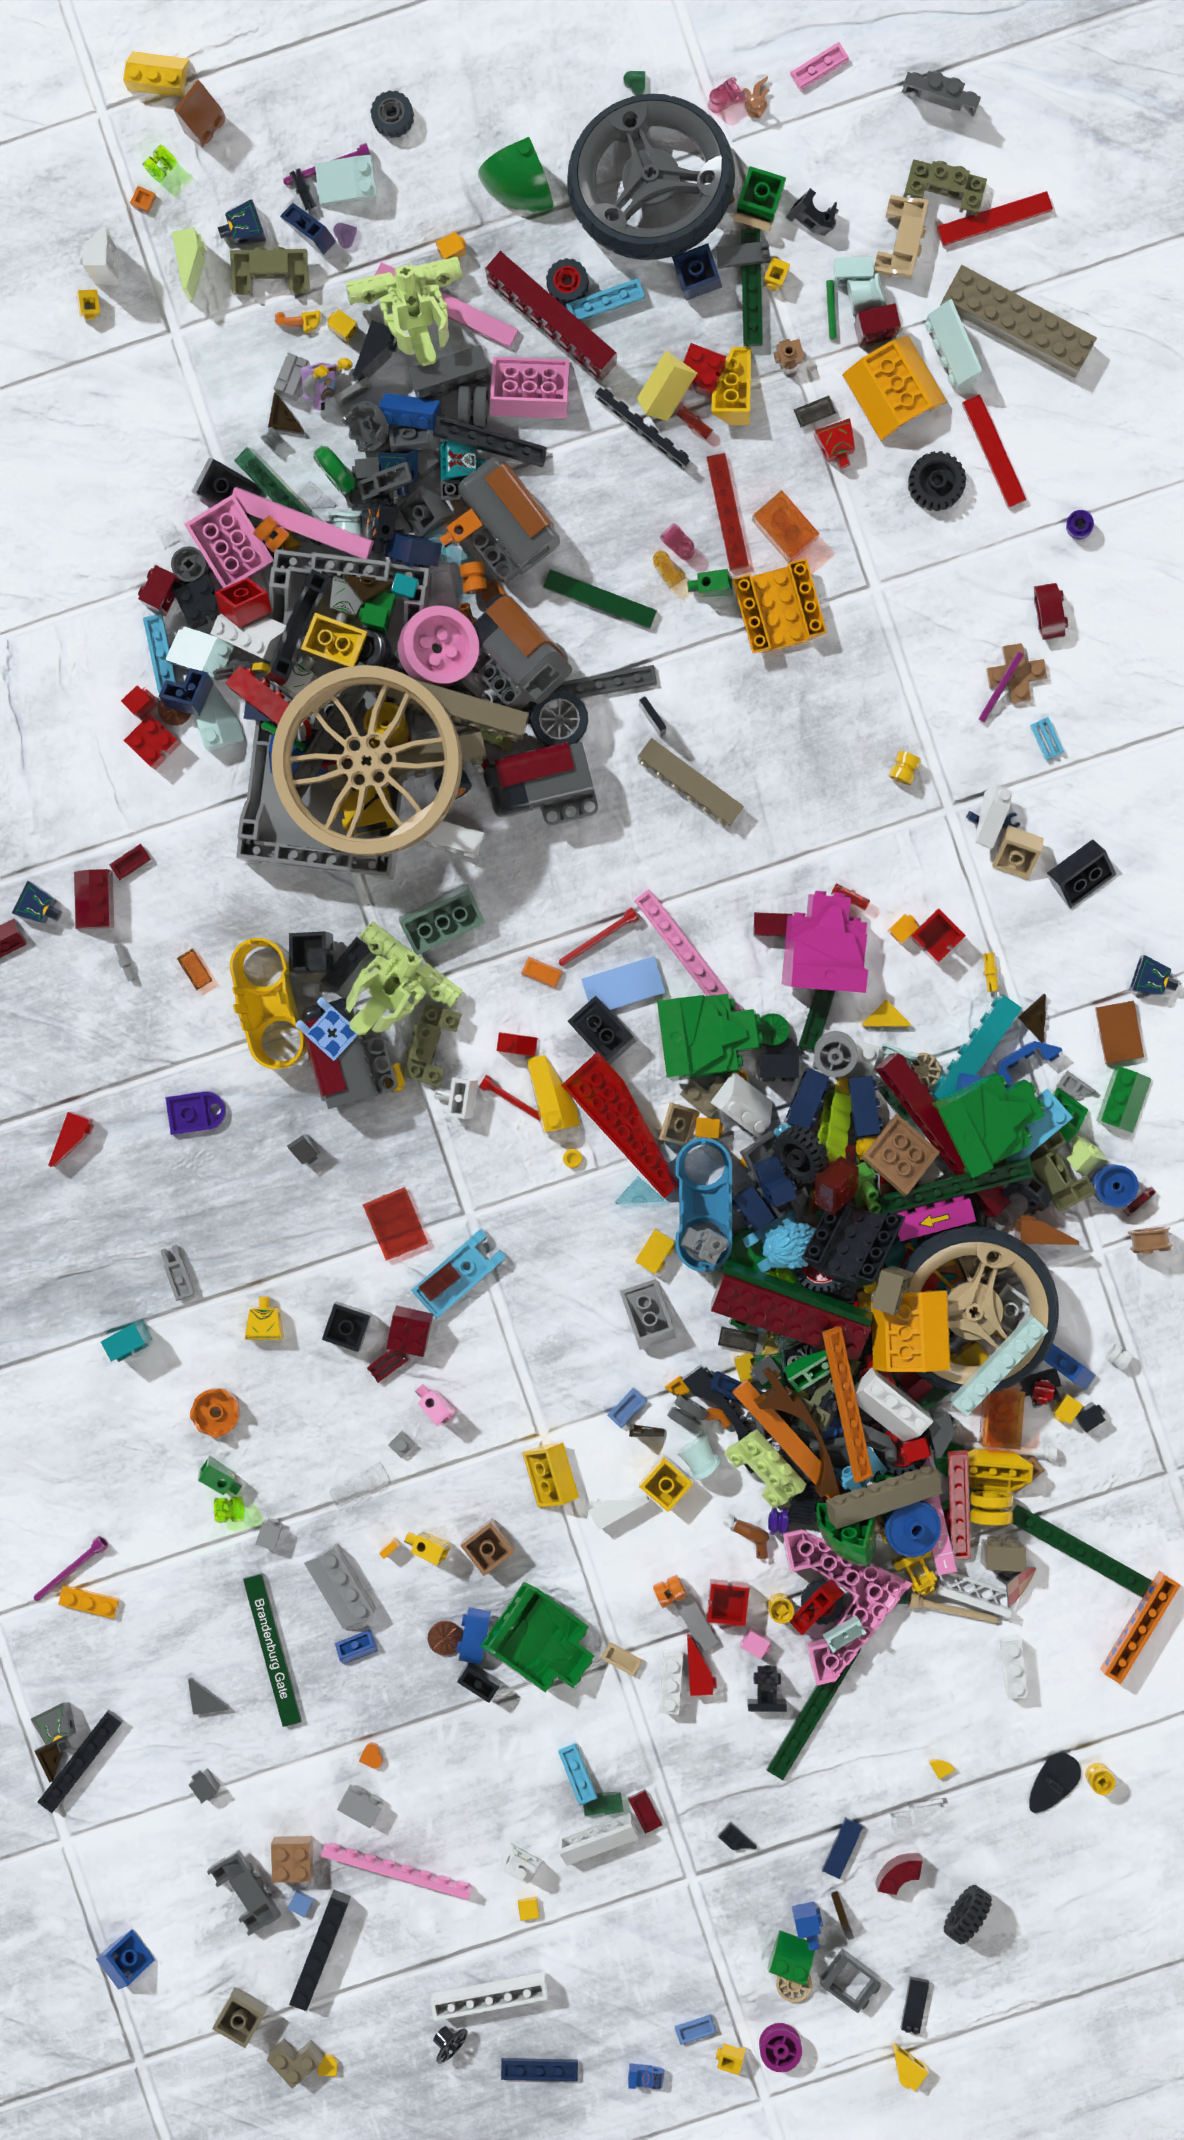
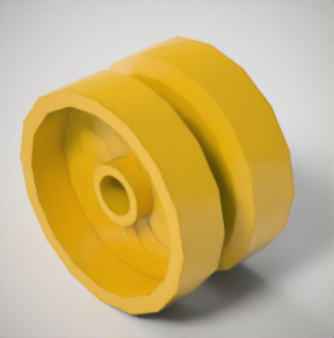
[363,702,410,748]
[970,1490,1013,1525]

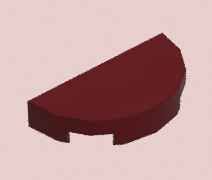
[1123,1186,1157,1216]

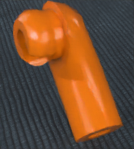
[275,312,303,327]
[705,1408,731,1428]

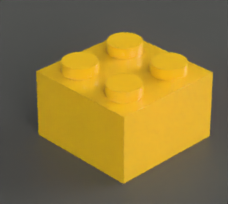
[639,1455,694,1512]

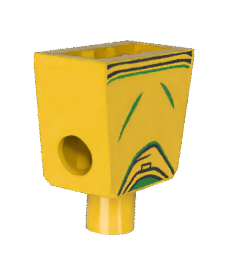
[245,1296,284,1340]
[404,1531,452,1566]

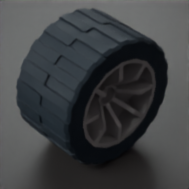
[530,690,588,746]

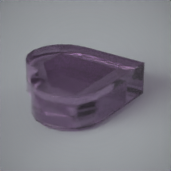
[333,223,357,249]

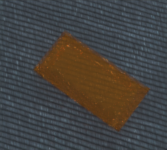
[177,948,213,991]

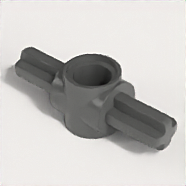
[213,659,261,680]

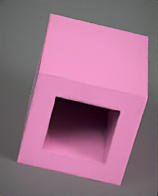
[740,1627,771,1659]

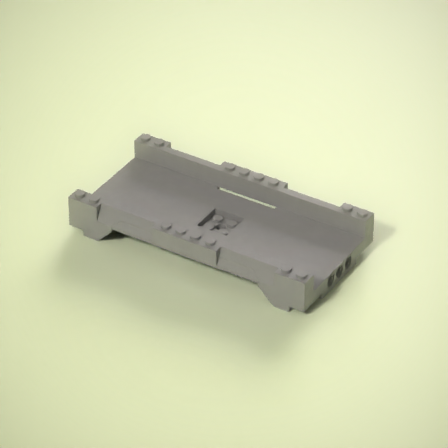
[236,549,432,880]

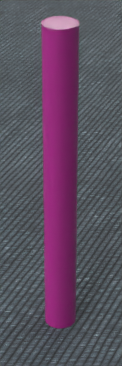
[978,651,1024,723]

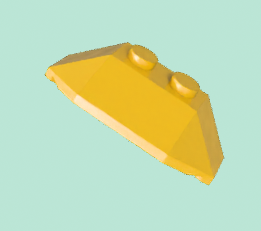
[968,1449,1033,1492]

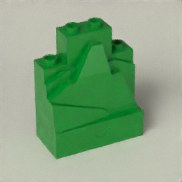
[657,993,764,1081]
[932,1072,1045,1178]
[480,1582,595,1693]

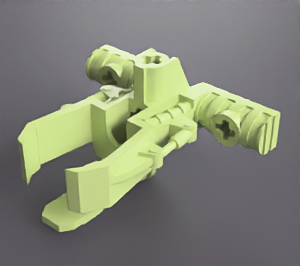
[345,257,463,366]
[346,921,463,1035]

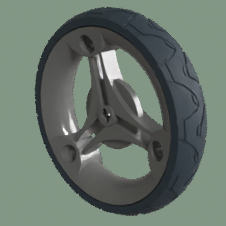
[567,94,735,260]

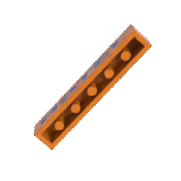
[1100,1570,1181,1684]

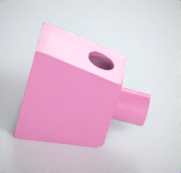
[415,1384,457,1426]

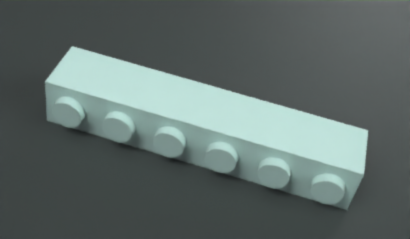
[950,1313,1048,1417]

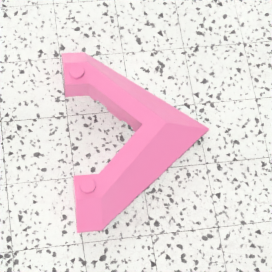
[783,1529,913,1685]

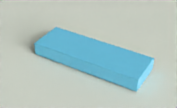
[558,1743,598,1806]

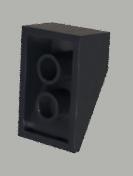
[353,320,398,383]
[191,458,263,517]
[567,996,636,1065]

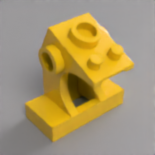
[892,1551,938,1596]

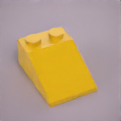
[301,613,368,667]

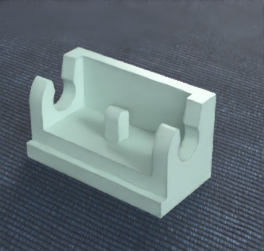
[833,257,874,287]
[823,1616,867,1653]

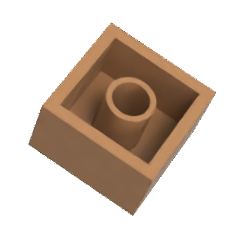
[460,1518,515,1576]
[271,1836,313,1883]

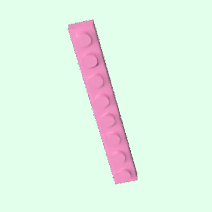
[321,1843,472,1900]

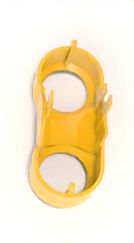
[230,938,307,1069]

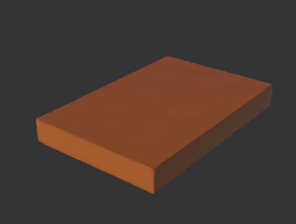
[1095,1000,1144,1064]

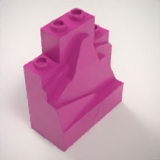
[781,891,868,993]

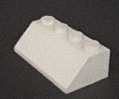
[210,614,286,662]
[854,1367,933,1442]
[558,1811,639,1866]

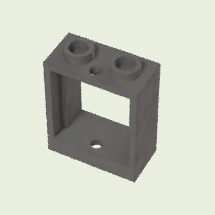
[819,1948,881,2013]

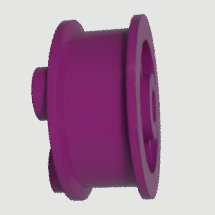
[759,2023,802,2072]

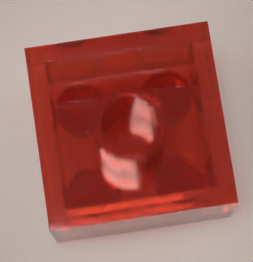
[815,1156,859,1215]

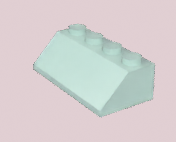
[924,299,982,391]

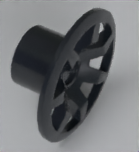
[433,2026,468,2064]

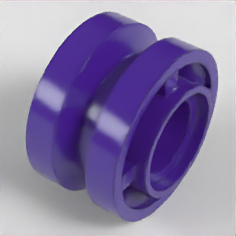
[1066,510,1094,540]
[768,1508,789,1536]

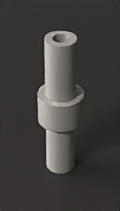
[114,943,135,982]

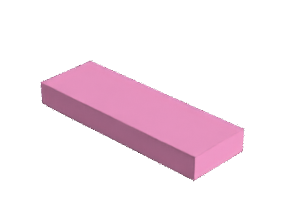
[790,42,849,91]

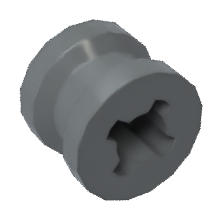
[260,427,284,452]

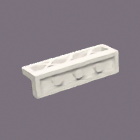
[935,1572,1012,1618]

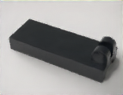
[900,1977,929,2035]

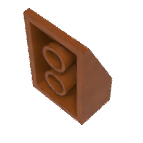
[174,80,226,147]
[1014,1215,1079,1245]

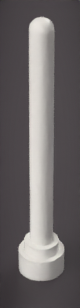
[963,1442,1057,1462]

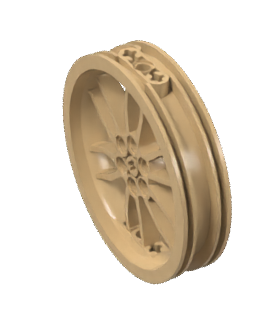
[272,665,462,856]

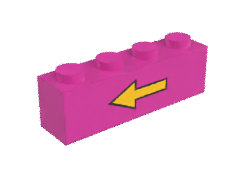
[896,1195,976,1241]

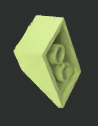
[172,227,207,301]

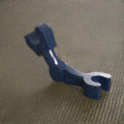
[966,811,1020,829]

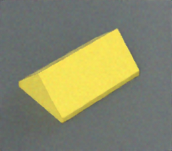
[637,350,697,421]

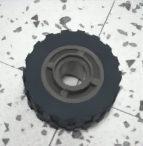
[370,90,414,138]

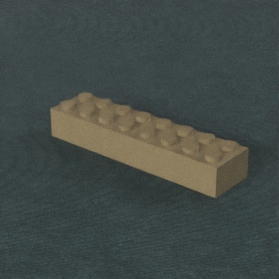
[940,264,1098,378]
[371,679,529,743]
[328,732,486,794]

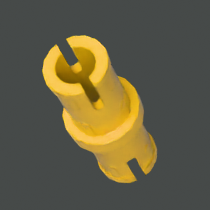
[982,952,1000,992]

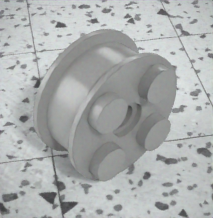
[814,1031,857,1077]

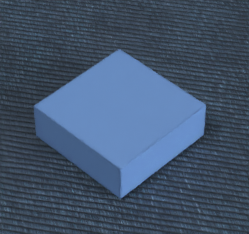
[288,1890,314,1918]

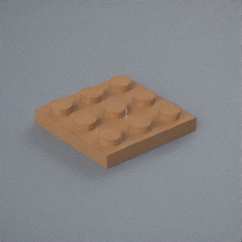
[861,1114,940,1196]

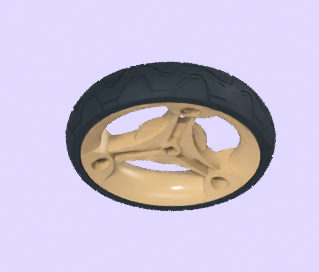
[900,1227,1059,1394]

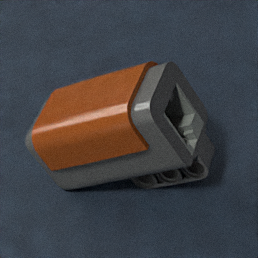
[458,458,560,583]

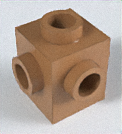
[773,339,804,370]

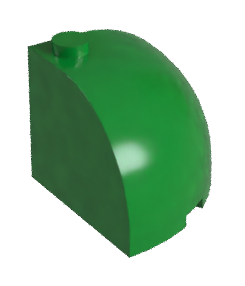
[478,137,553,212]
[816,1503,876,1567]

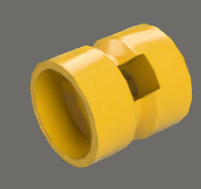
[888,751,921,785]
[768,1593,794,1624]
[1085,1762,1115,1795]

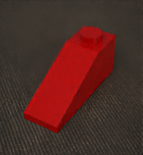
[48,1111,94,1167]
[789,1579,844,1635]
[687,1634,717,1696]

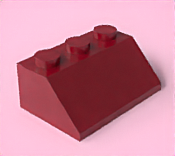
[74,869,114,929]

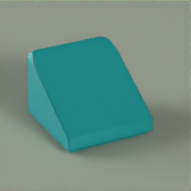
[392,573,419,599]

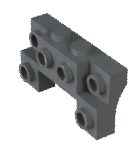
[902,71,981,116]
[740,1131,802,1219]
[207,1850,281,1936]

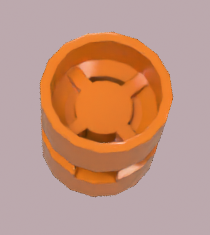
[253,515,289,552]
[459,561,488,594]
[653,1574,687,1608]

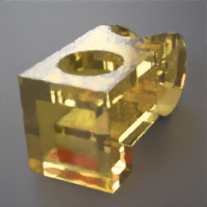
[653,551,685,589]

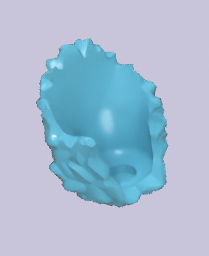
[763,1222,816,1269]

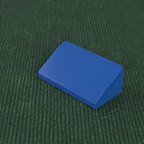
[335,1629,378,1664]

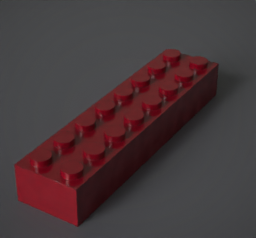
[485,250,617,381]
[711,1273,872,1361]

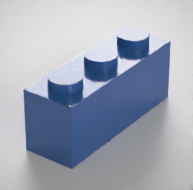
[378,393,441,431]

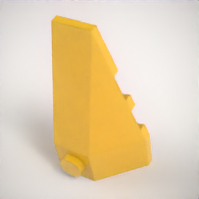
[711,347,751,425]
[526,1055,580,1134]

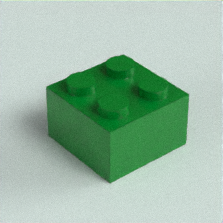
[737,166,786,222]

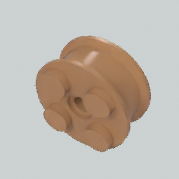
[1128,1226,1173,1254]

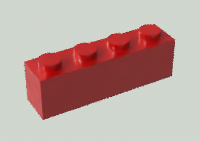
[225,666,291,726]

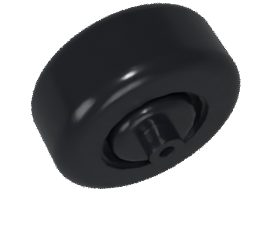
[355,627,392,668]

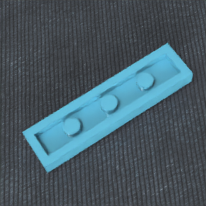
[566,278,645,321]
[143,614,177,694]

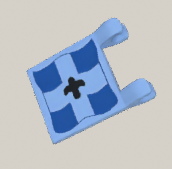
[296,997,358,1061]

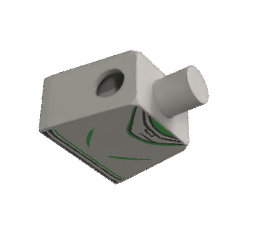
[330,577,365,624]

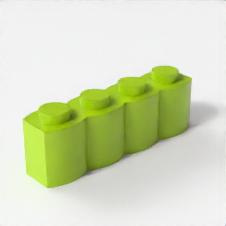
[818,1089,852,1170]

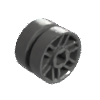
[171,546,210,585]
[667,1394,709,1433]

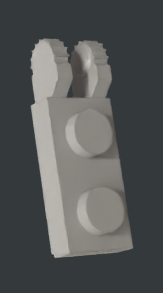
[161,1245,195,1301]

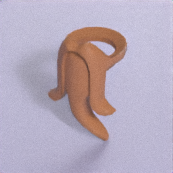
[743,76,770,119]

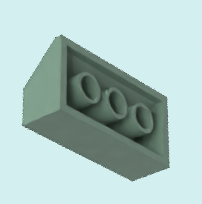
[398,884,485,955]

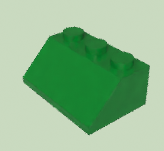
[1096,1066,1152,1133]

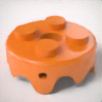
[190,1388,240,1438]

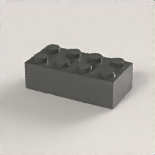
[407,345,490,399]

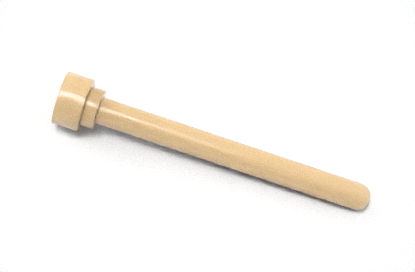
[908,1593,999,1623]

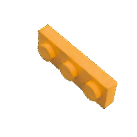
[58,1585,119,1619]

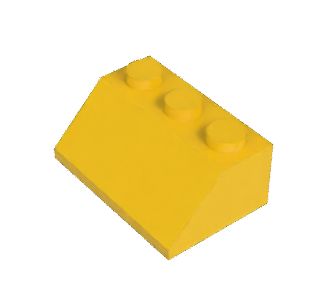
[123,51,189,98]
[522,1442,579,1507]

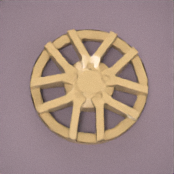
[910,1053,941,1088]
[776,1974,812,2002]

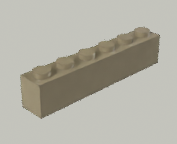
[637,738,744,827]
[826,1465,942,1529]

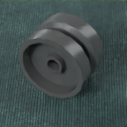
[458,386,489,429]

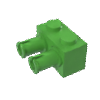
[844,1162,881,1214]

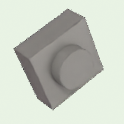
[388,1431,415,1459]

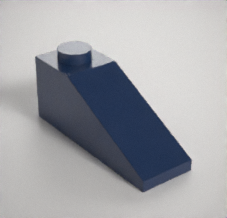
[280,203,337,256]

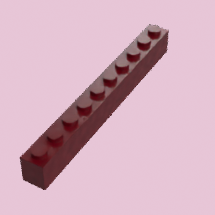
[874,1053,1011,1217]

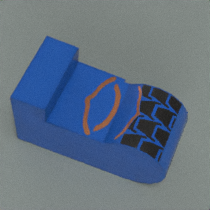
[628,2063,665,2089]

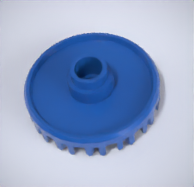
[882,1500,941,1557]

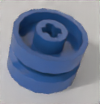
[1091,1164,1139,1207]

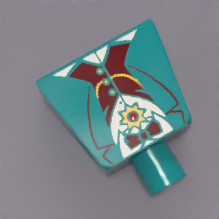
[440,440,486,480]

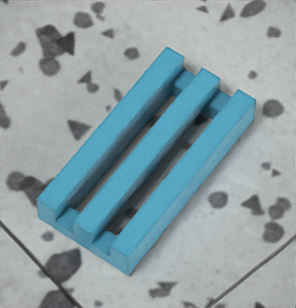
[1030,717,1064,760]

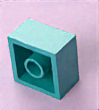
[100,1319,152,1362]

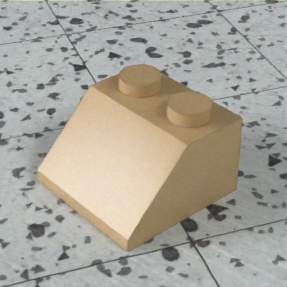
[992,825,1044,880]

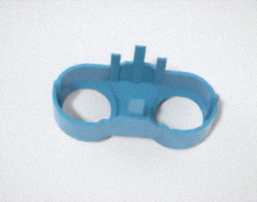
[676,1137,732,1272]

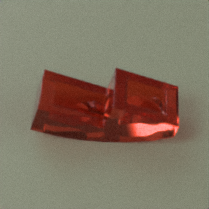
[418,1262,461,1302]

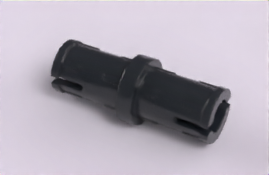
[289,168,317,211]

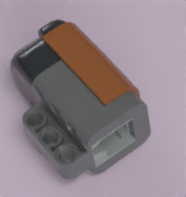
[472,594,572,710]

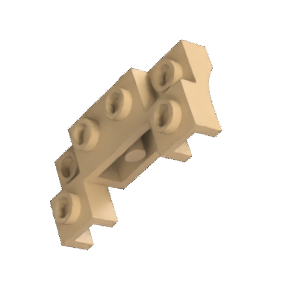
[874,194,929,279]

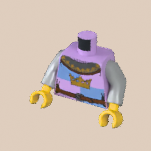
[301,358,353,411]

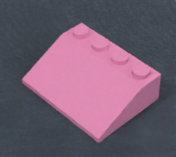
[490,357,569,419]
[184,494,274,588]

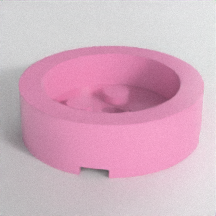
[398,606,479,688]

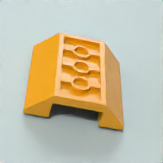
[842,335,947,441]
[732,558,827,654]
[870,1291,951,1372]

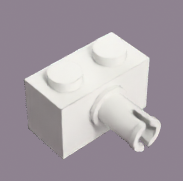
[434,1077,478,1119]

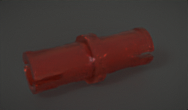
[676,405,713,440]
[831,883,871,911]

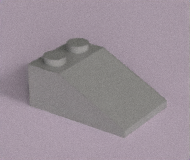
[620,1279,676,1350]

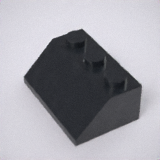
[1046,839,1116,909]

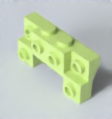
[724,1430,806,1508]

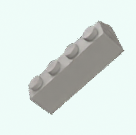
[304,1543,376,1629]

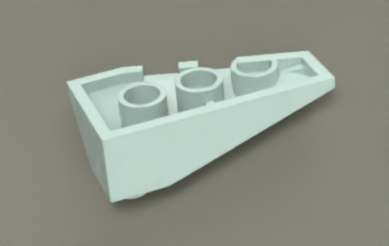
[195,685,245,751]

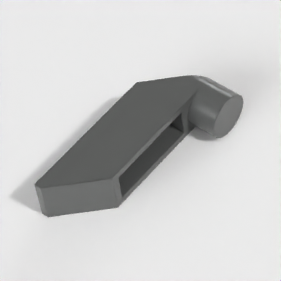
[862,1423,897,1462]

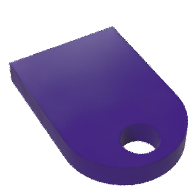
[165,1092,226,1135]

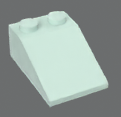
[315,155,377,204]
[165,626,234,684]

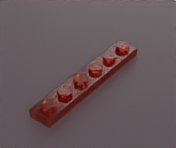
[706,453,749,571]

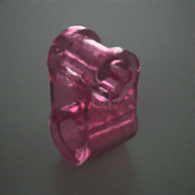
[708,77,745,113]
[659,523,694,560]

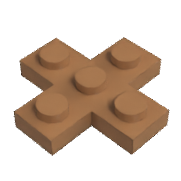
[986,643,1047,704]

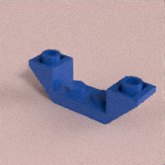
[996,1041,1063,1088]
[1043,1343,1096,1390]

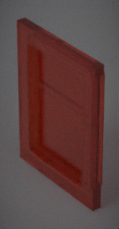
[362,1187,428,1261]

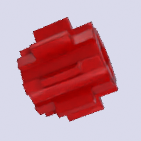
[1032,1379,1055,1405]

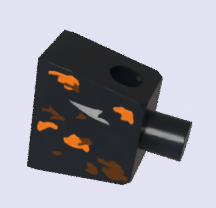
[362,505,397,553]

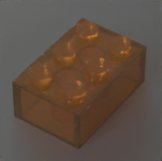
[751,490,820,563]
[979,1388,1025,1450]

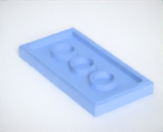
[581,956,666,1010]

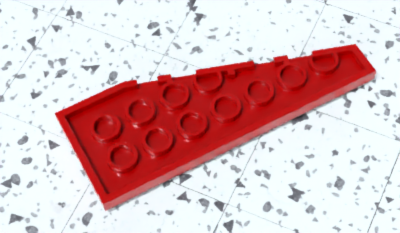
[561,1051,679,1198]

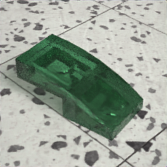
[583,1792,624,1816]

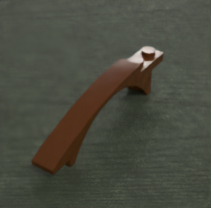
[754,1367,839,1499]

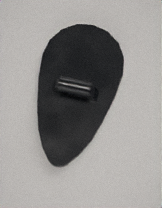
[1029,1753,1081,1813]

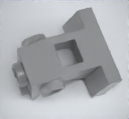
[680,1227,728,1265]

